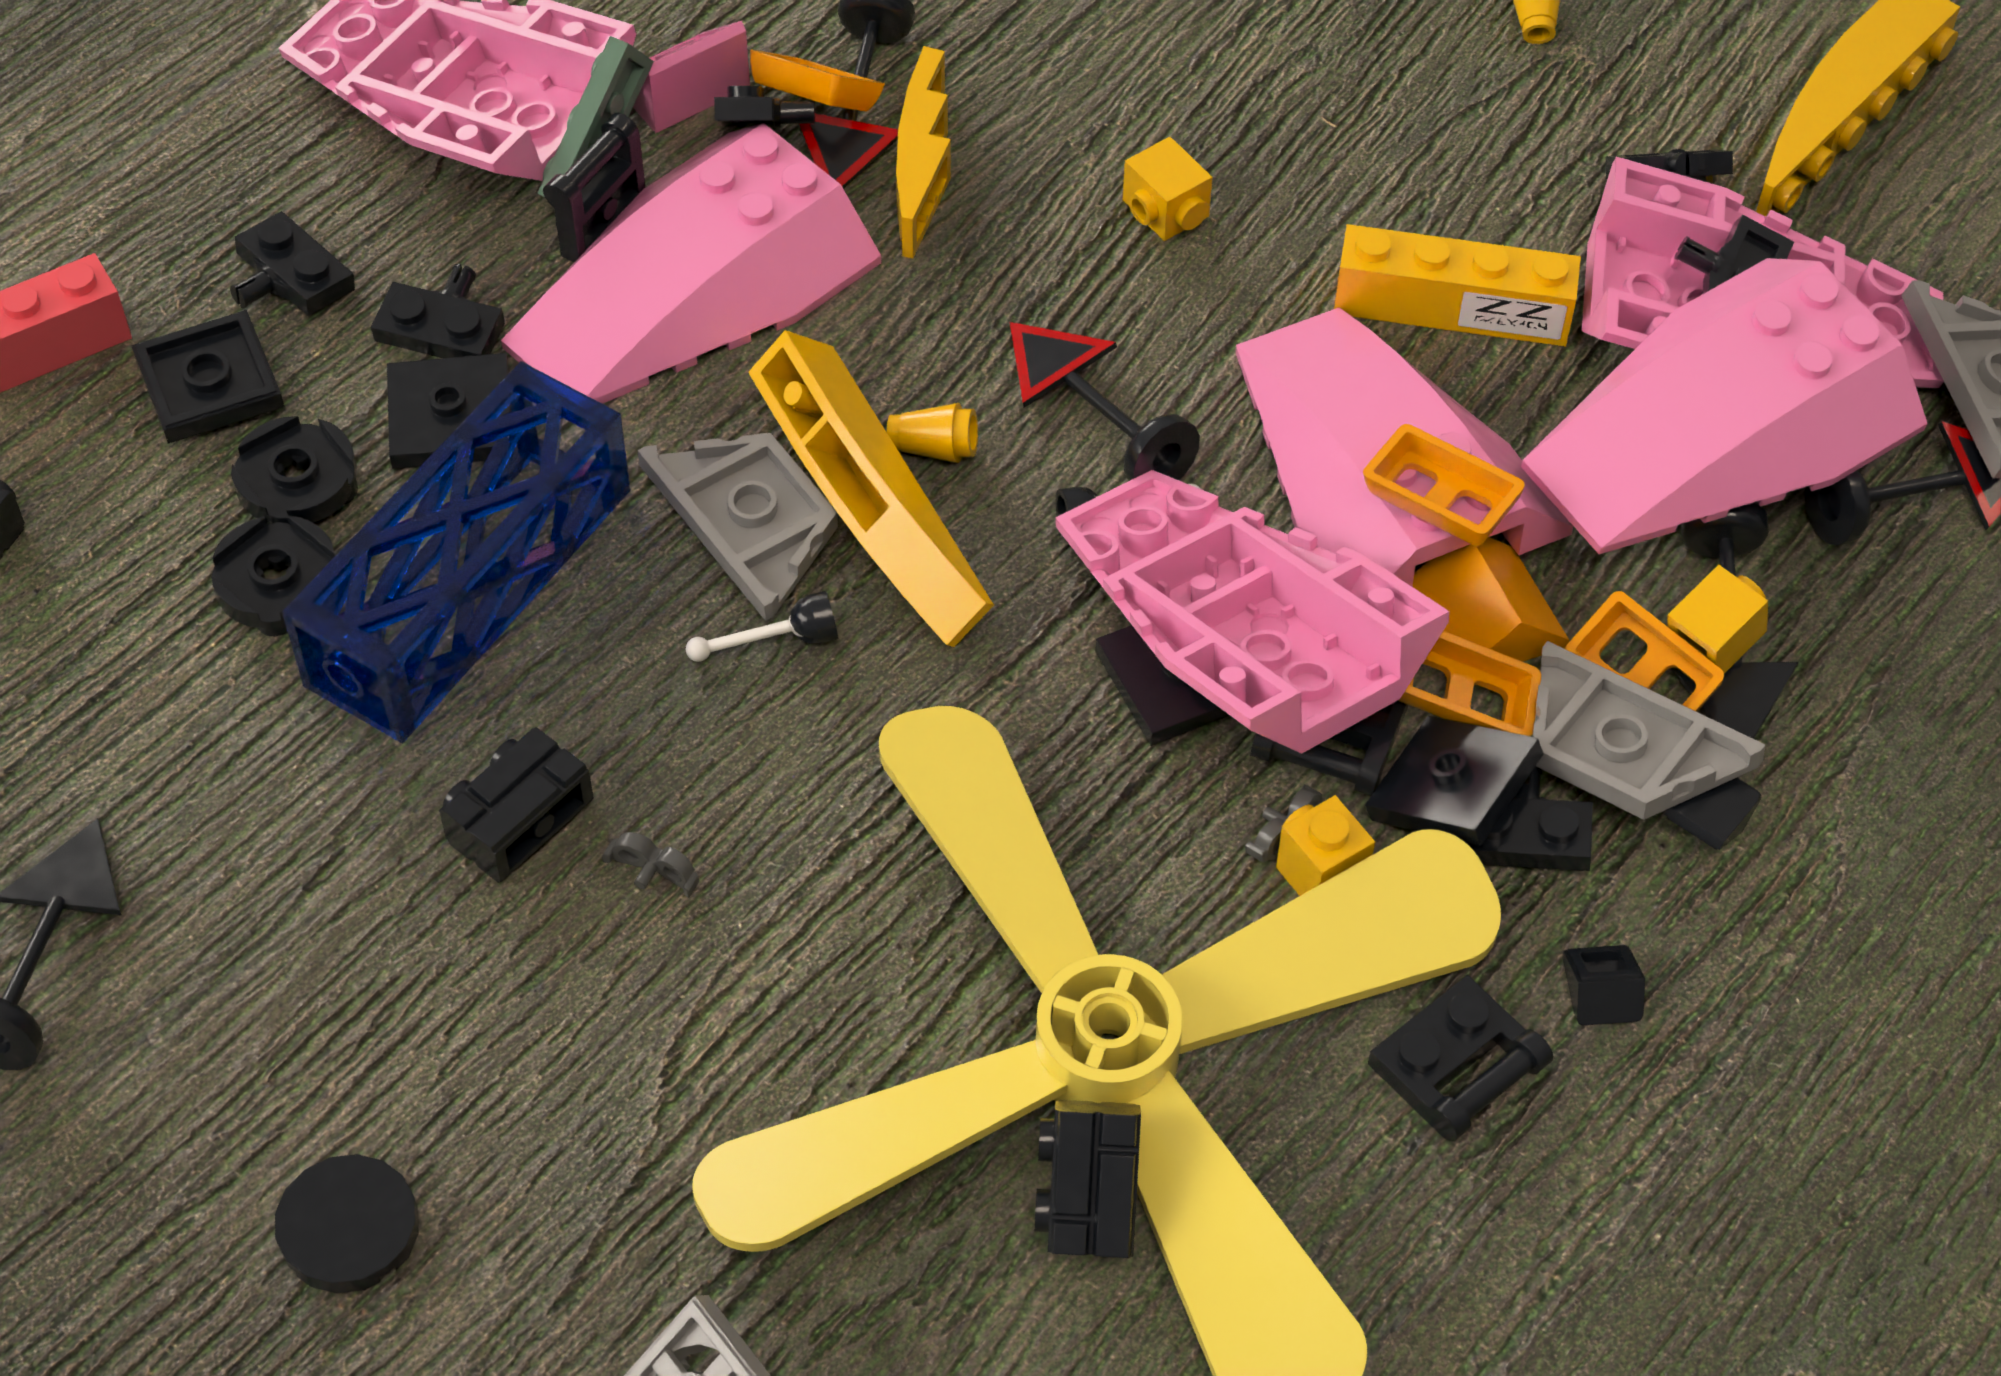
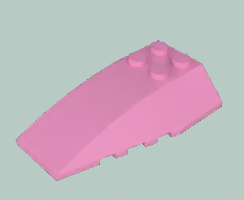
[279,0,636,181]
[501,123,881,414]
[1582,157,1944,388]
[1521,258,1927,554]
[1236,308,1573,587]
[1056,470,1449,754]

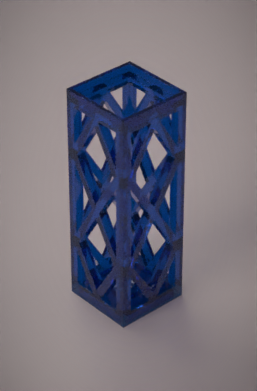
[282,361,631,744]

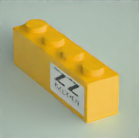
[1334,224,1581,347]

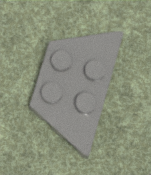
[1901,280,2001,479]
[637,433,838,621]
[1533,641,1766,820]

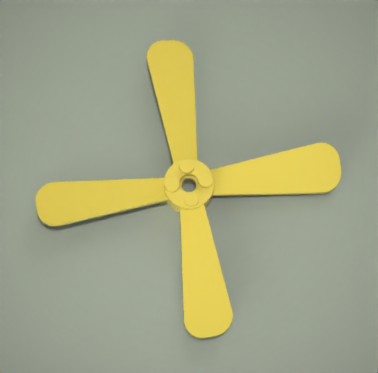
[692,706,1501,1376]

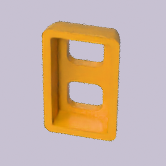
[750,49,885,112]
[1363,424,1525,546]
[1565,591,1724,712]
[1398,631,1541,736]

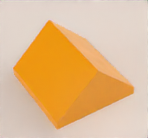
[1413,537,1569,662]

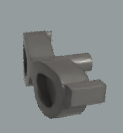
[1245,784,1322,862]
[602,832,699,898]

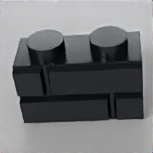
[439,727,594,883]
[1034,1100,1141,1258]

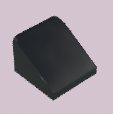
[1664,778,1761,850]
[1563,945,1645,1026]

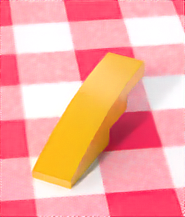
[896,46,951,259]

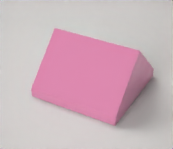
[633,20,750,133]

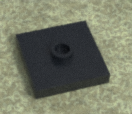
[131,310,285,444]
[387,353,514,469]
[1095,625,1230,746]
[1365,715,1544,846]

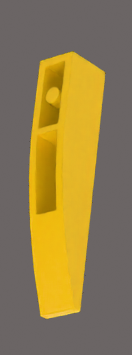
[1756,0,1960,217]
[748,330,994,647]

